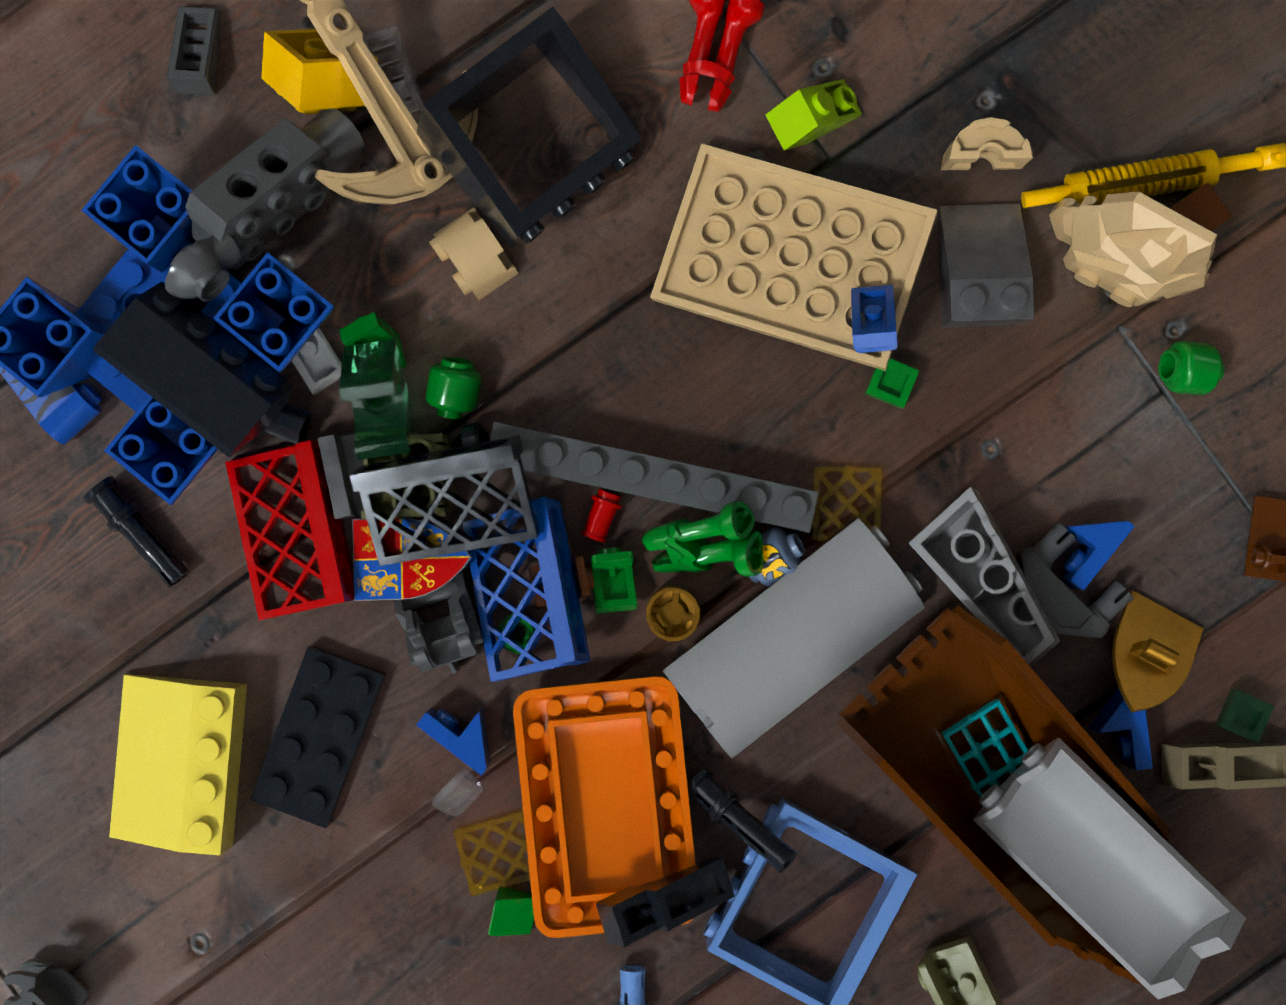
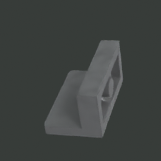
[318,430,374,519]

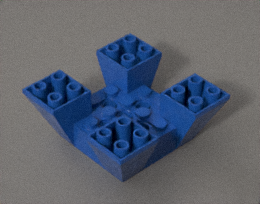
[0,145,335,505]

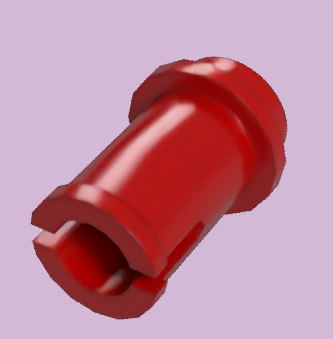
[581,488,623,543]

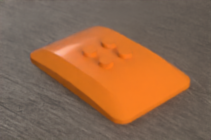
[513,676,696,938]

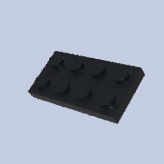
[250,645,387,828]

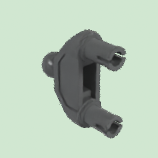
[1016,523,1133,638]

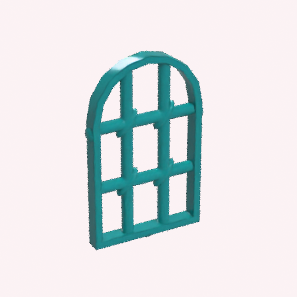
[941,698,1028,797]

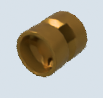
[646,586,700,641]

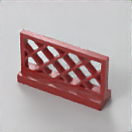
[225,440,354,621]

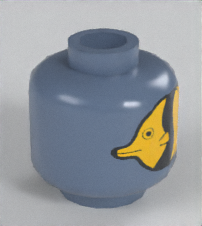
[750,526,805,587]

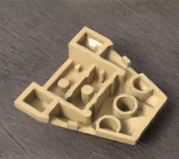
[1049,191,1217,307]

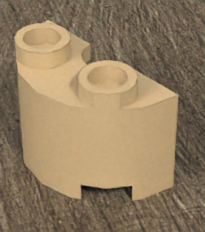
[941,117,1033,170]
[429,207,519,300]

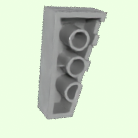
[909,487,1060,667]

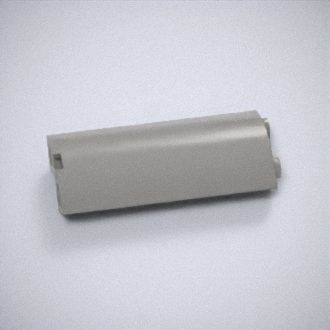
[663,518,925,759]
[973,737,1246,999]

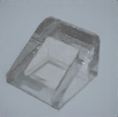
[432,768,484,817]

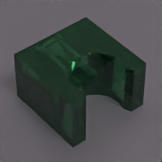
[339,339,412,460]

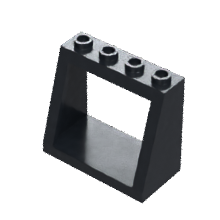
[416,7,642,247]

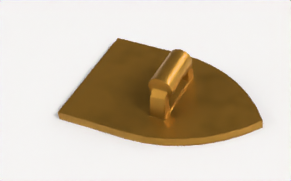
[1112,590,1204,713]

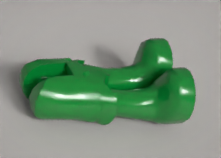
[642,501,764,577]

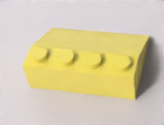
[109,674,247,855]

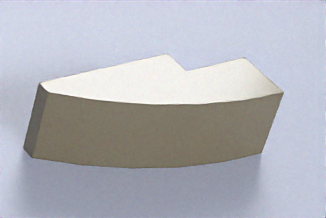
[1161,743,1286,790]

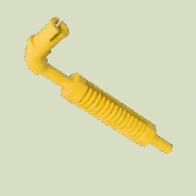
[1021,143,1286,208]

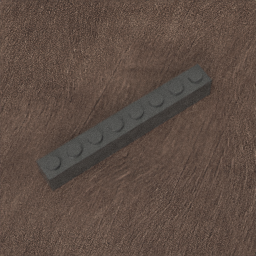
[490,422,819,533]

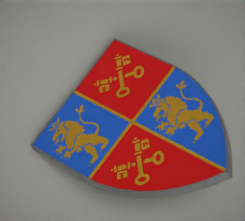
[352,518,473,601]

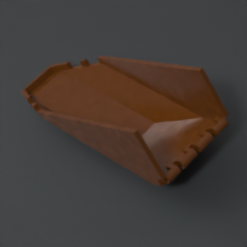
[837,606,1171,986]

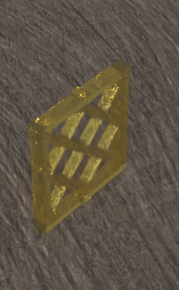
[813,465,882,540]
[453,811,530,897]

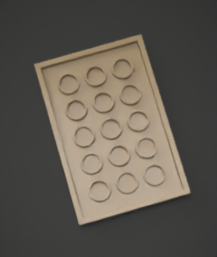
[650,143,938,371]

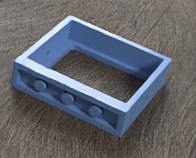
[703,797,917,1005]

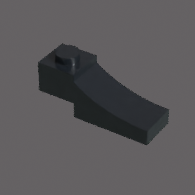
[595,856,735,947]

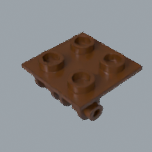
[1243,496,1286,582]

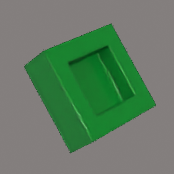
[864,358,919,409]

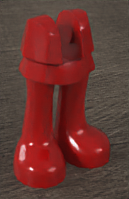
[679,0,765,112]

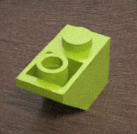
[765,79,862,151]

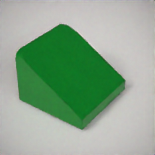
[488,886,534,936]

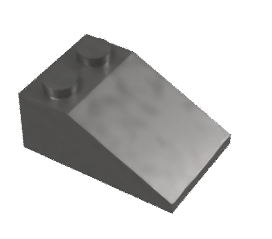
[938,204,1034,328]

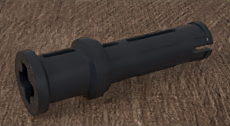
[83,476,190,588]
[687,768,797,873]

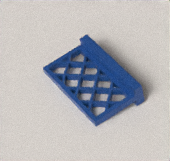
[462,497,591,682]

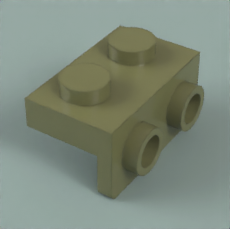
[917,936,1003,1005]

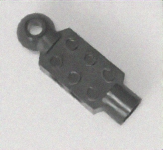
[165,109,365,302]

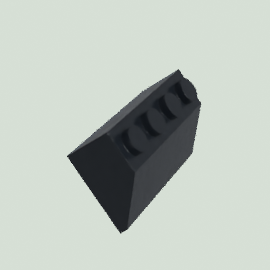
[93,281,295,458]

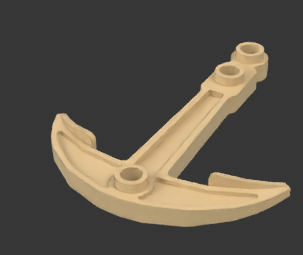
[300,0,478,205]

